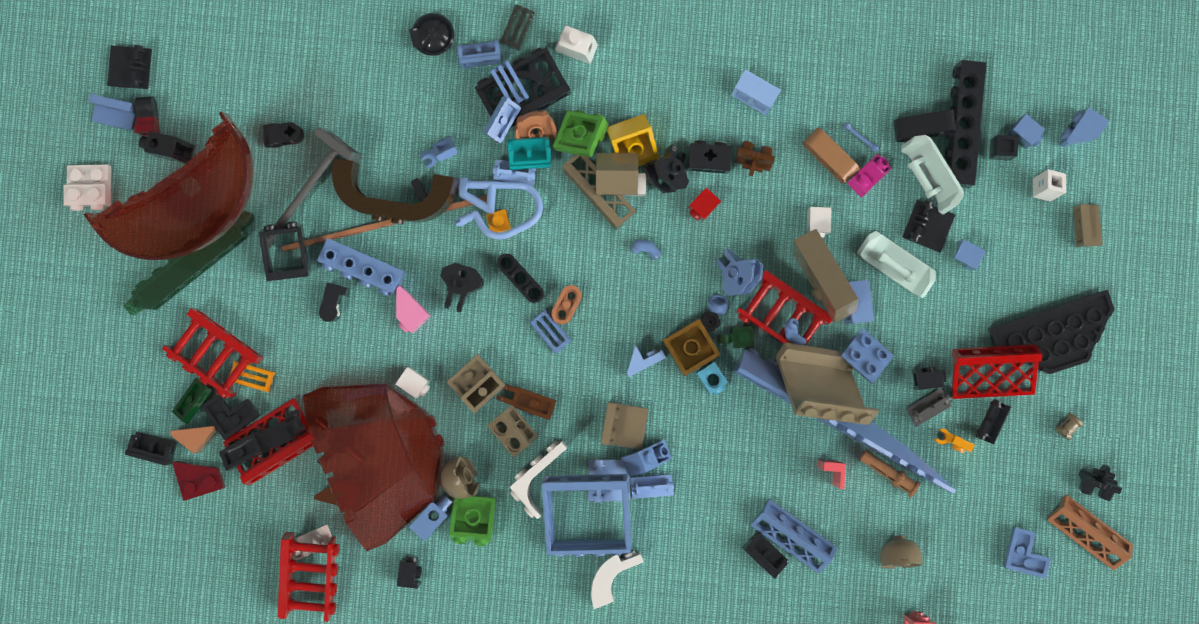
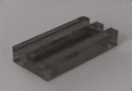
[500,4,535,51]

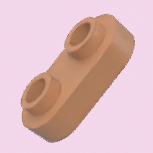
[552,285,582,325]

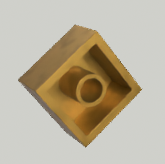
[662,319,721,376]

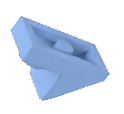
[627,345,666,377]

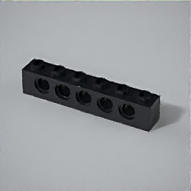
[944,60,987,188]

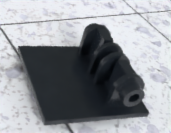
[107,45,152,89]
[902,199,955,253]

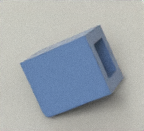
[954,240,986,271]

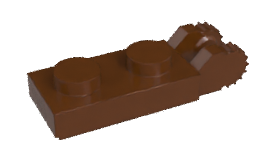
[496,384,557,420]

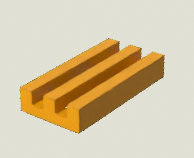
[230,361,275,392]

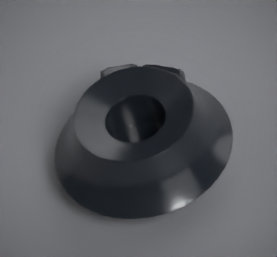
[409,13,454,56]

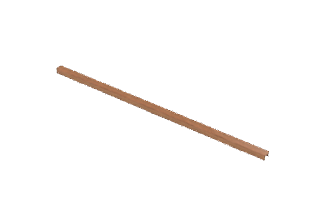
[282,195,487,252]

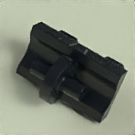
[1078,464,1122,501]

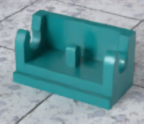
[507,137,551,170]

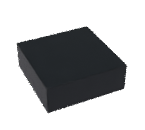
[411,178,428,201]

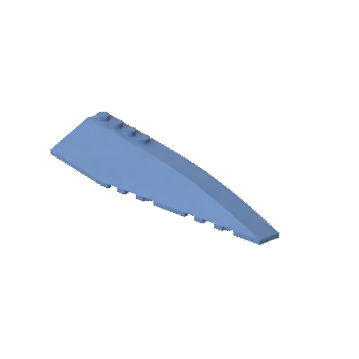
[732,348,956,494]

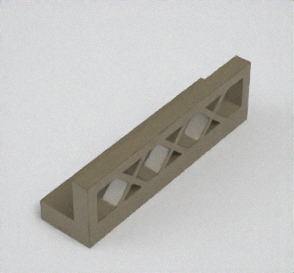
[562,154,636,231]

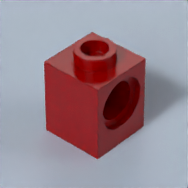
[688,188,721,222]

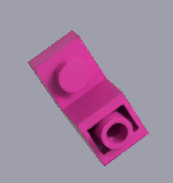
[847,154,892,198]

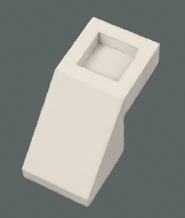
[293,525,332,560]

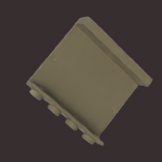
[775,343,879,425]

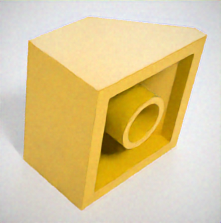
[607,114,659,167]

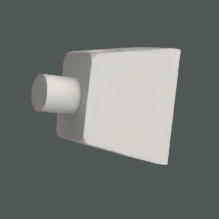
[554,26,598,64]

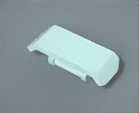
[901,135,964,214]
[857,231,936,298]

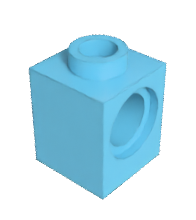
[696,362,728,395]

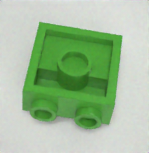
[553,110,609,158]
[449,496,496,546]

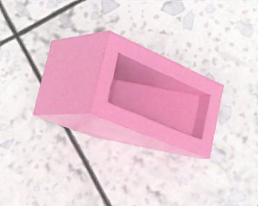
[396,286,431,333]

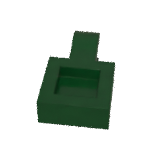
[718,326,755,349]

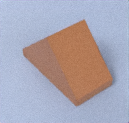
[170,426,218,454]

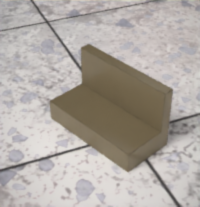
[1073,204,1102,248]

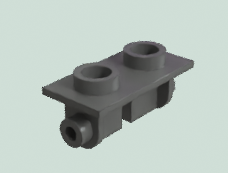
[906,388,952,427]

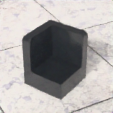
[989,135,1019,161]

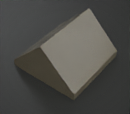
[596,153,638,195]

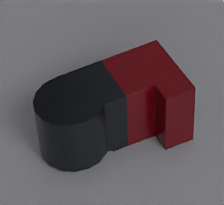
[134,96,160,136]

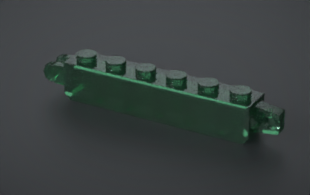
[124,210,255,316]

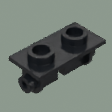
[976,399,1011,445]

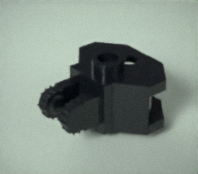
[644,144,689,194]
[440,263,484,313]

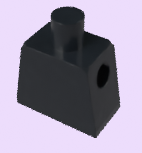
[139,132,195,165]

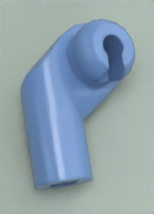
[631,239,662,260]
[784,318,807,345]

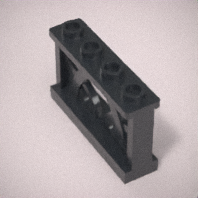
[474,47,571,128]

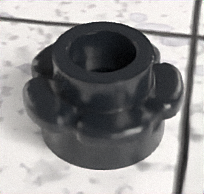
[701,312,721,332]

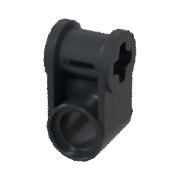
[262,122,305,148]

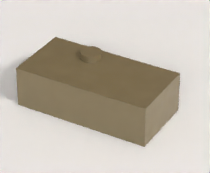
[793,229,858,323]

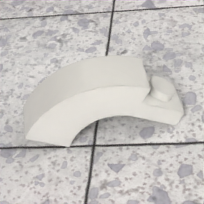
[591,550,644,609]

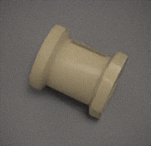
[1055,413,1084,440]

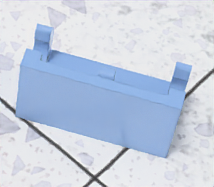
[731,69,781,115]

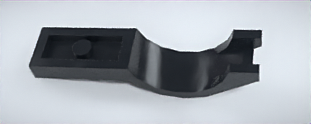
[219,410,306,471]

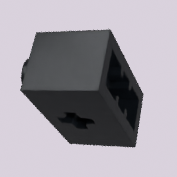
[687,140,732,174]

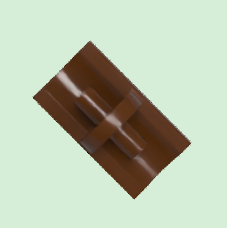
[734,141,775,177]

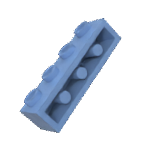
[317,238,406,296]

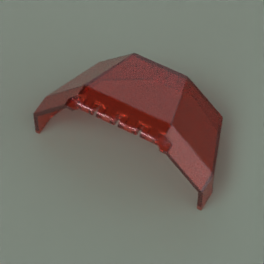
[303,383,445,551]

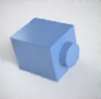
[1007,114,1045,149]

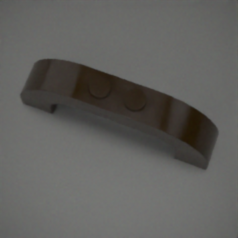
[332,158,459,225]

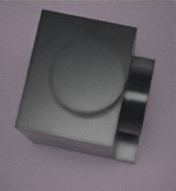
[912,367,946,390]
[397,555,422,589]

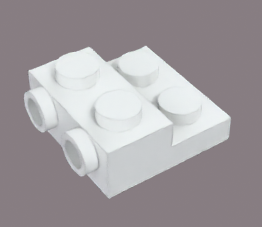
[63,165,111,211]

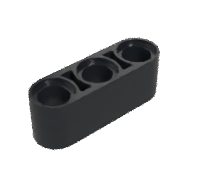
[893,110,957,142]
[497,253,544,304]

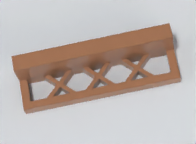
[1047,494,1133,570]

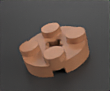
[515,111,557,145]

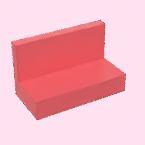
[817,459,846,489]

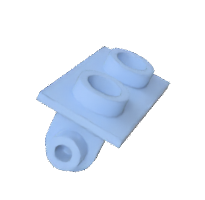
[493,159,536,185]
[631,474,674,499]

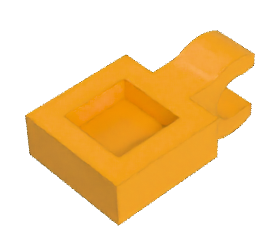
[934,428,975,453]

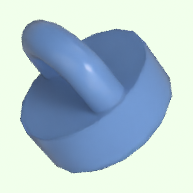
[707,294,729,315]

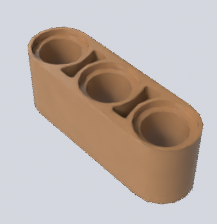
[802,127,860,184]

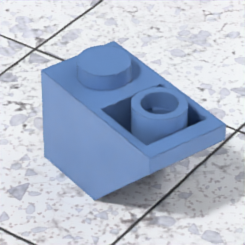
[1059,107,1109,147]
[621,440,672,477]

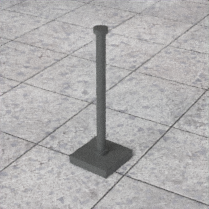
[267,128,362,248]

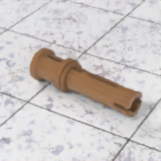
[859,449,921,498]

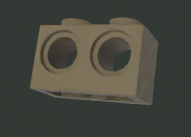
[487,405,539,458]

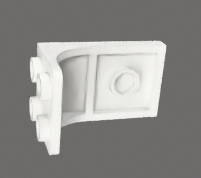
[510,440,568,519]

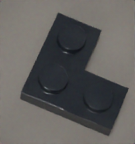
[201,394,261,440]

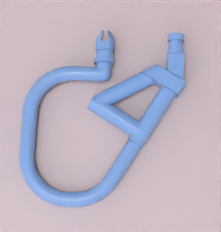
[455,178,543,240]

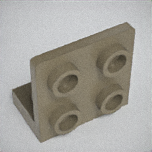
[601,402,648,450]

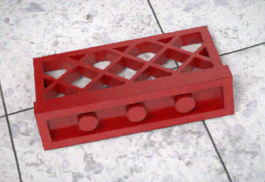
[951,344,1042,399]
[223,398,321,485]

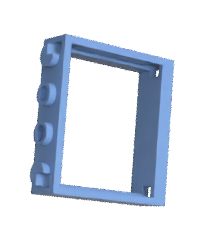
[542,474,632,557]

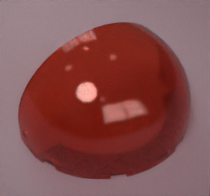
[83,112,254,260]

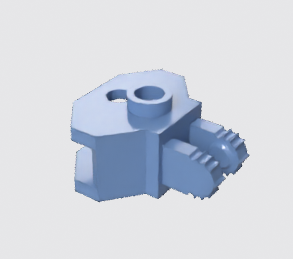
[716,248,763,296]

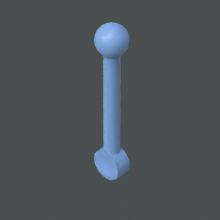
[843,122,879,152]

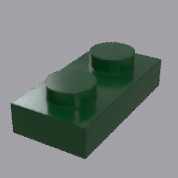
[172,378,212,424]

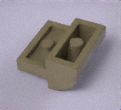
[447,354,505,413]

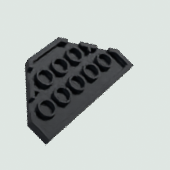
[988,290,1115,374]

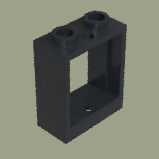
[258,222,310,282]

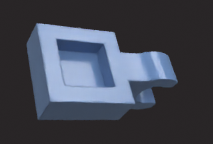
[420,136,458,168]

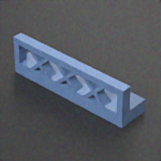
[750,499,837,574]

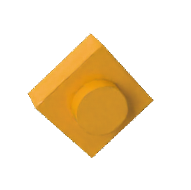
[486,209,512,232]

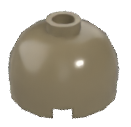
[440,456,479,499]
[880,535,923,569]

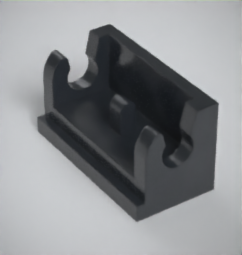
[125,431,178,465]
[742,531,788,579]

